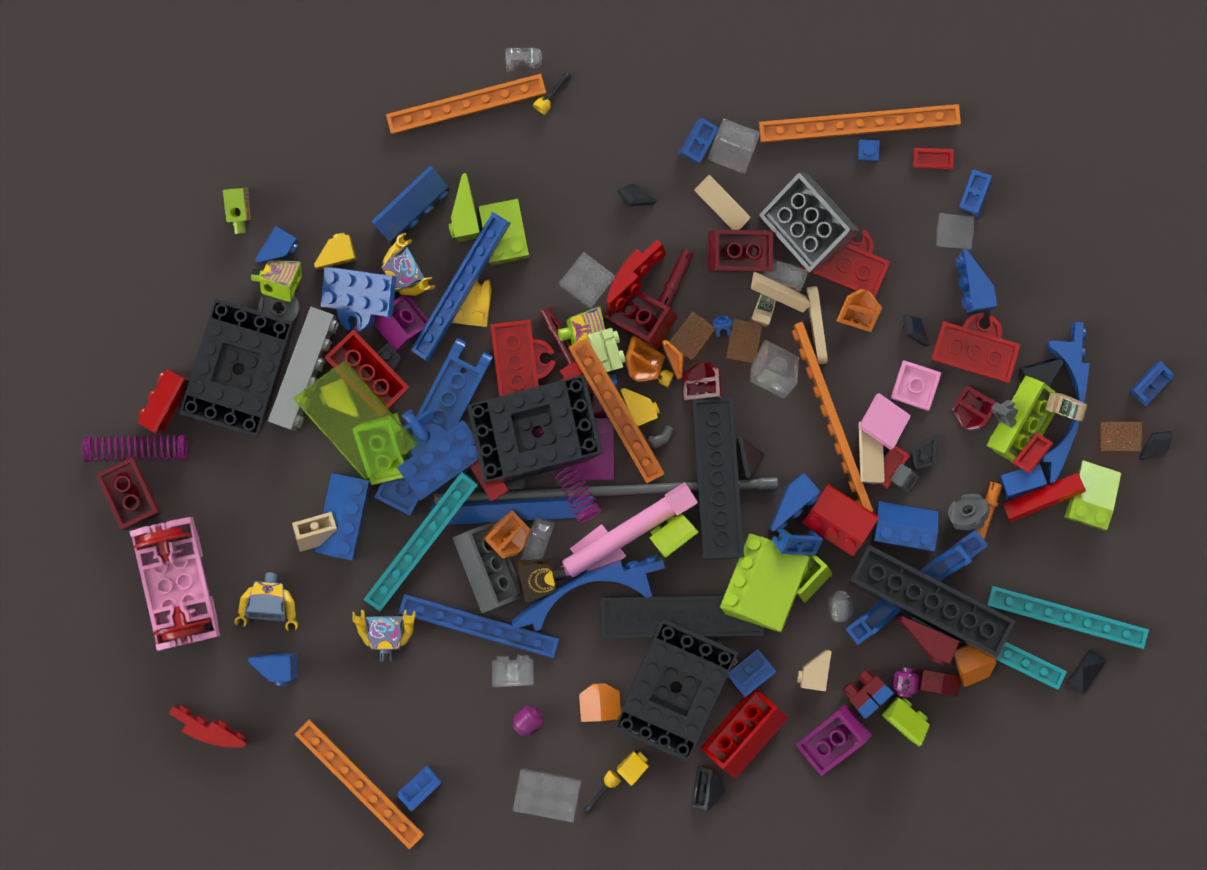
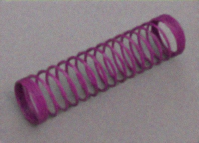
[533,428,601,523]
[82,434,188,462]

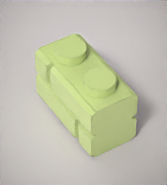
[588,328,625,372]

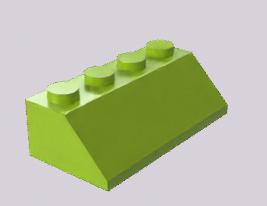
[987,376,1056,462]

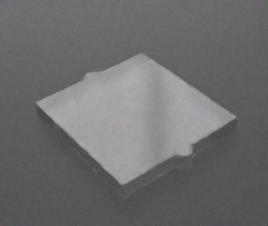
[935,213,975,250]

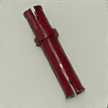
[659,249,694,307]
[539,306,576,365]

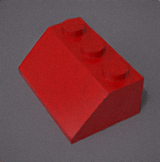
[138,369,189,435]
[802,484,879,556]

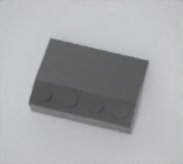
[759,172,859,273]

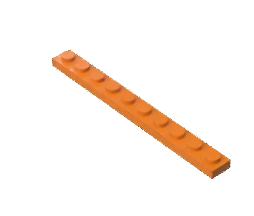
[759,104,961,143]
[792,322,873,512]

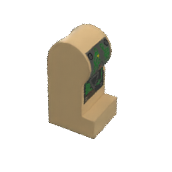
[751,294,776,327]
[1045,392,1087,421]

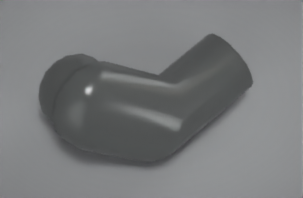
[647,425,674,449]

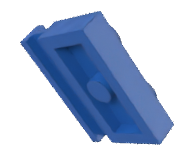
[728,649,776,697]

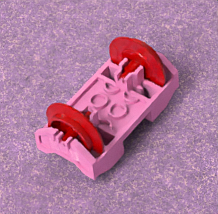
[130,517,220,651]

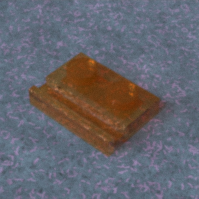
[669,311,716,361]
[726,319,763,364]
[1100,422,1142,451]

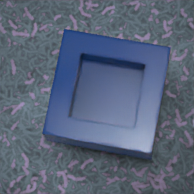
[858,139,879,162]

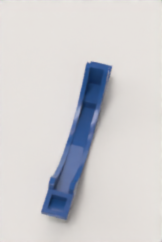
[1040,322,1090,483]
[845,529,988,645]
[512,555,665,631]

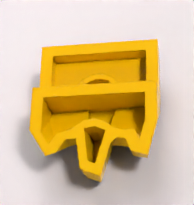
[452,279,492,327]

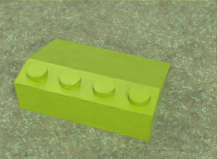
[720,533,810,632]

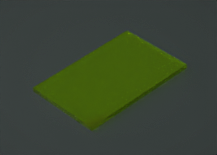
[293,361,418,480]

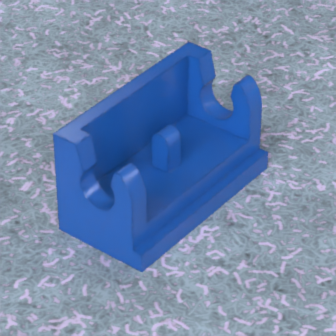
[678,118,719,163]
[959,170,993,218]
[1129,361,1174,407]
[1000,463,1047,500]
[772,529,823,556]
[397,765,442,811]

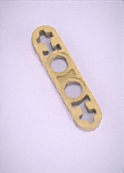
[806,286,828,364]

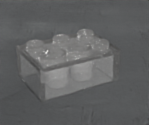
[513,768,581,822]

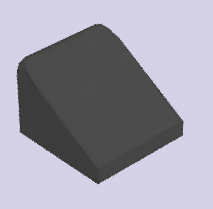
[890,464,919,493]

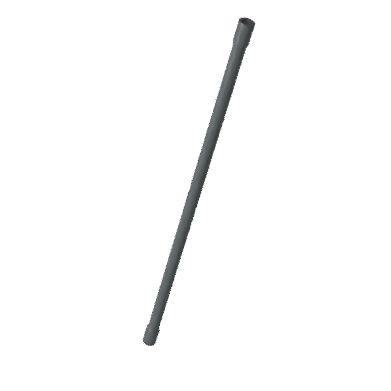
[434,477,778,504]

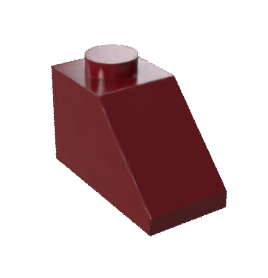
[919,669,961,696]

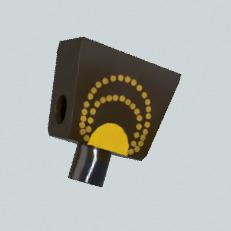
[517,559,566,603]

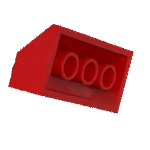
[324,329,410,416]
[700,689,788,779]

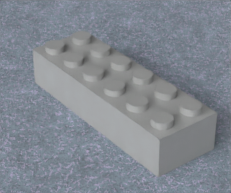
[268,307,339,431]

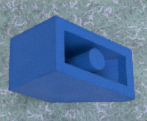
[255,226,299,265]

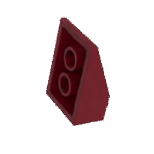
[708,229,773,272]
[602,291,678,350]
[95,457,162,531]
[896,615,959,665]

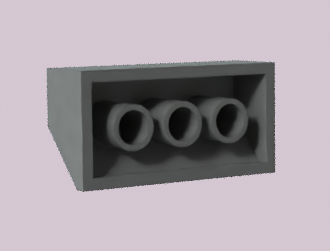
[453,522,524,613]

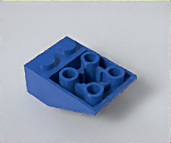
[955,249,997,314]
[769,473,820,532]

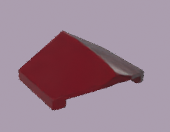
[683,362,722,400]
[952,385,996,431]

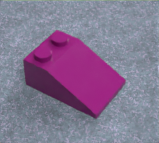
[573,418,614,480]
[796,704,872,776]

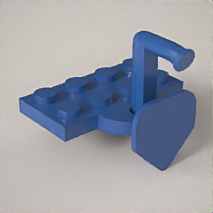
[396,408,479,501]

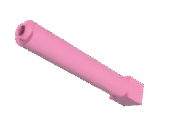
[561,482,698,578]

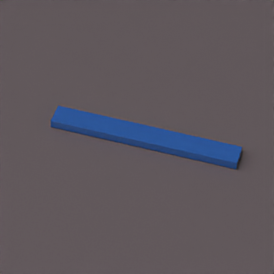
[411,212,511,361]
[431,496,593,525]
[398,594,559,658]

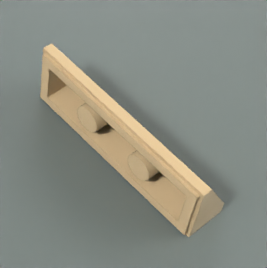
[694,175,751,230]
[751,272,810,312]
[859,422,885,484]

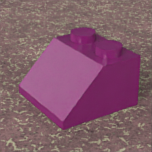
[374,295,429,351]

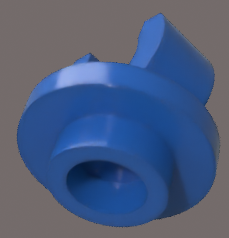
[713,316,733,337]

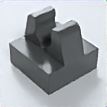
[991,400,1018,428]

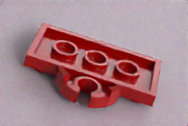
[800,226,890,297]
[931,313,1021,383]
[490,320,556,397]

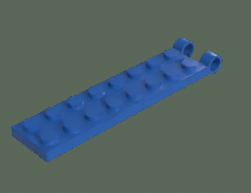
[375,338,493,516]

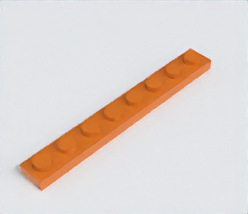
[386,74,546,135]
[569,337,664,483]
[295,719,424,849]

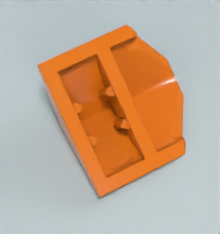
[836,289,882,332]
[625,336,665,382]
[662,340,684,381]
[484,510,531,558]
[953,645,996,687]
[579,683,621,722]

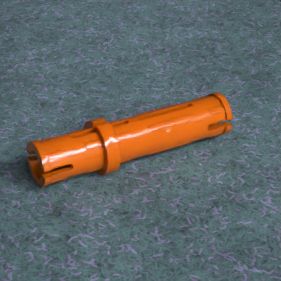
[977,481,1003,539]

